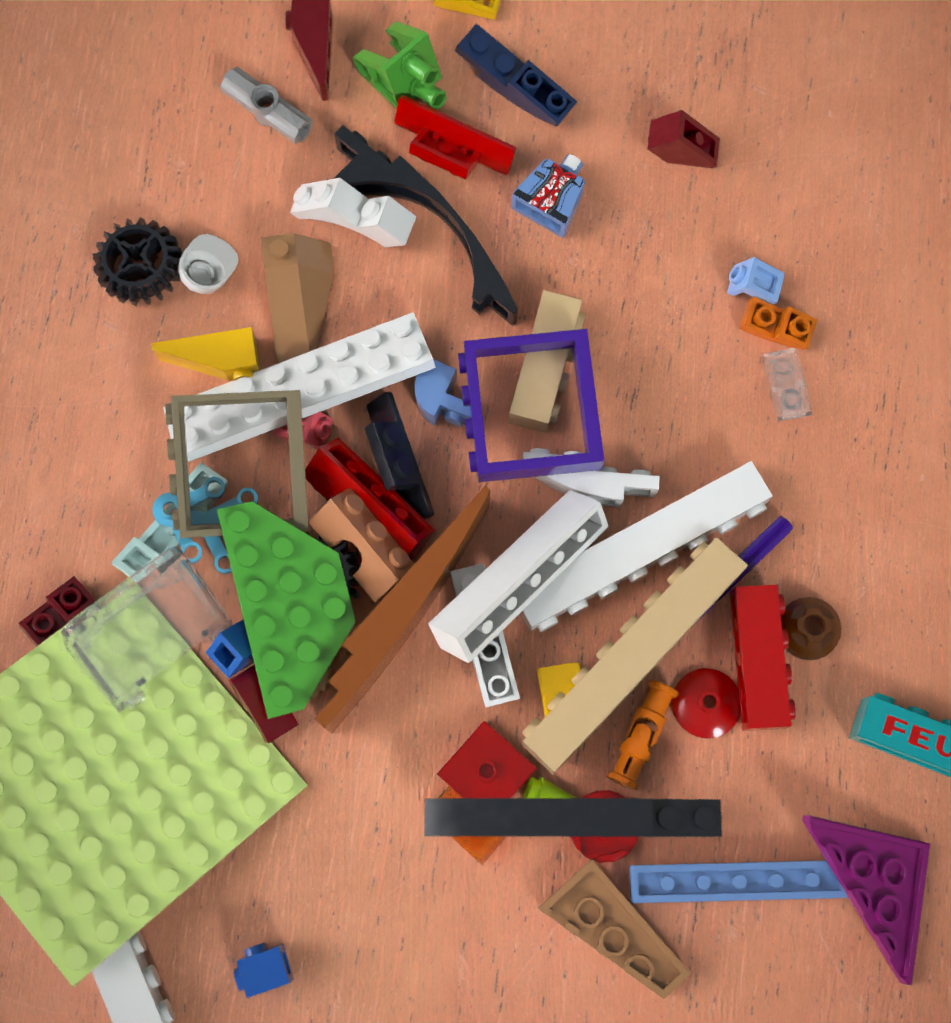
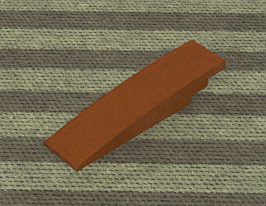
[314,486,491,733]

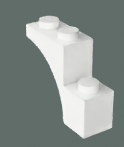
[290,178,416,247]

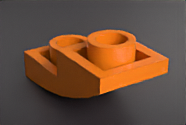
[739,296,818,350]

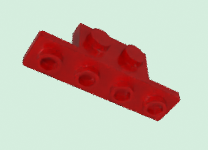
[394,95,516,180]

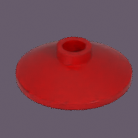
[672,668,740,739]

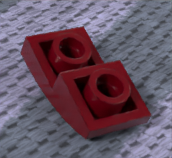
[18,576,96,646]
[229,664,299,743]

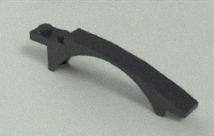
[334,125,518,326]
[424,798,722,837]

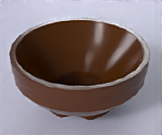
[781,597,842,660]

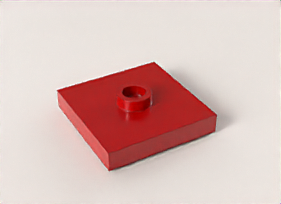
[437,721,537,798]

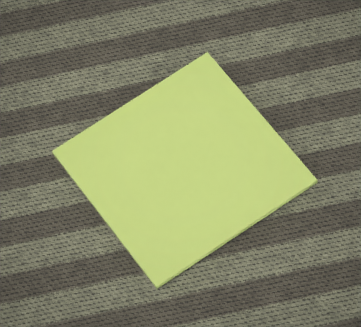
[0,577,308,987]

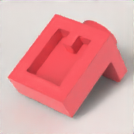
[274,412,333,450]

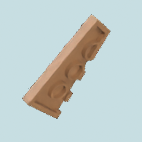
[538,859,691,999]

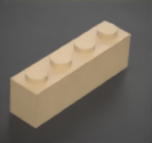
[508,290,586,433]

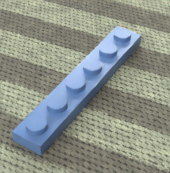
[629,860,849,903]

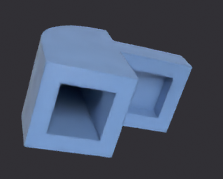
[414,359,471,427]

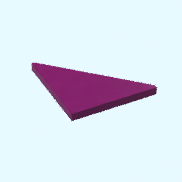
[802,815,930,986]

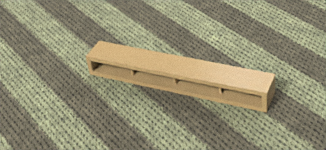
[522,537,748,775]

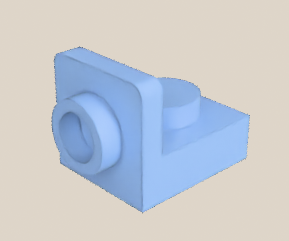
[727,257,785,305]

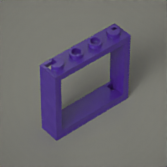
[458,329,604,483]

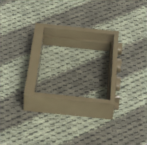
[165,390,308,538]

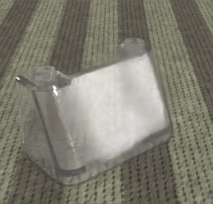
[61,546,232,713]

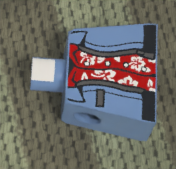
[511,154,585,238]

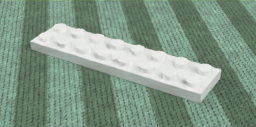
[163,312,436,462]

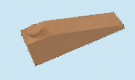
[261,233,335,364]

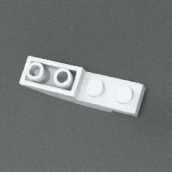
[523,448,660,508]
[450,563,520,708]

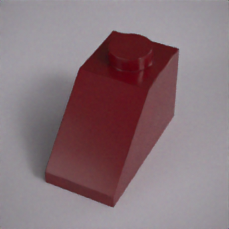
[647,110,720,168]

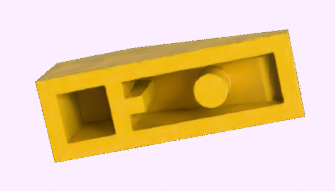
[151,327,261,381]

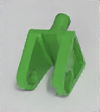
[352,22,447,110]

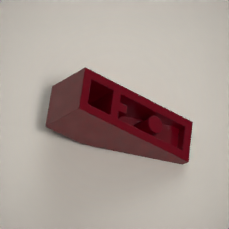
[285,0,333,101]

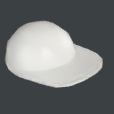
[178,234,238,294]

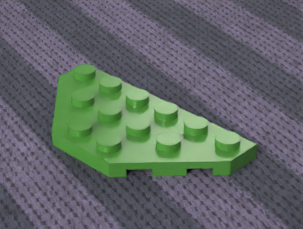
[217,501,356,719]

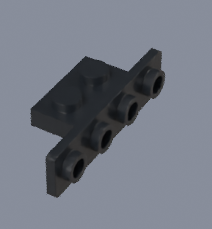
[364,392,434,520]

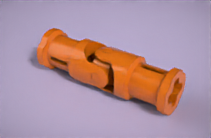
[607,680,678,790]

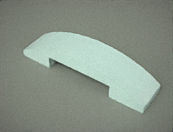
[112,462,228,584]

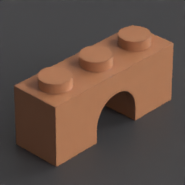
[308,488,414,602]

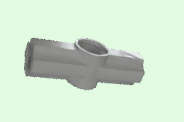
[220,67,313,144]

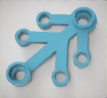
[152,477,258,574]

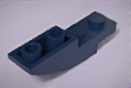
[455,23,578,127]

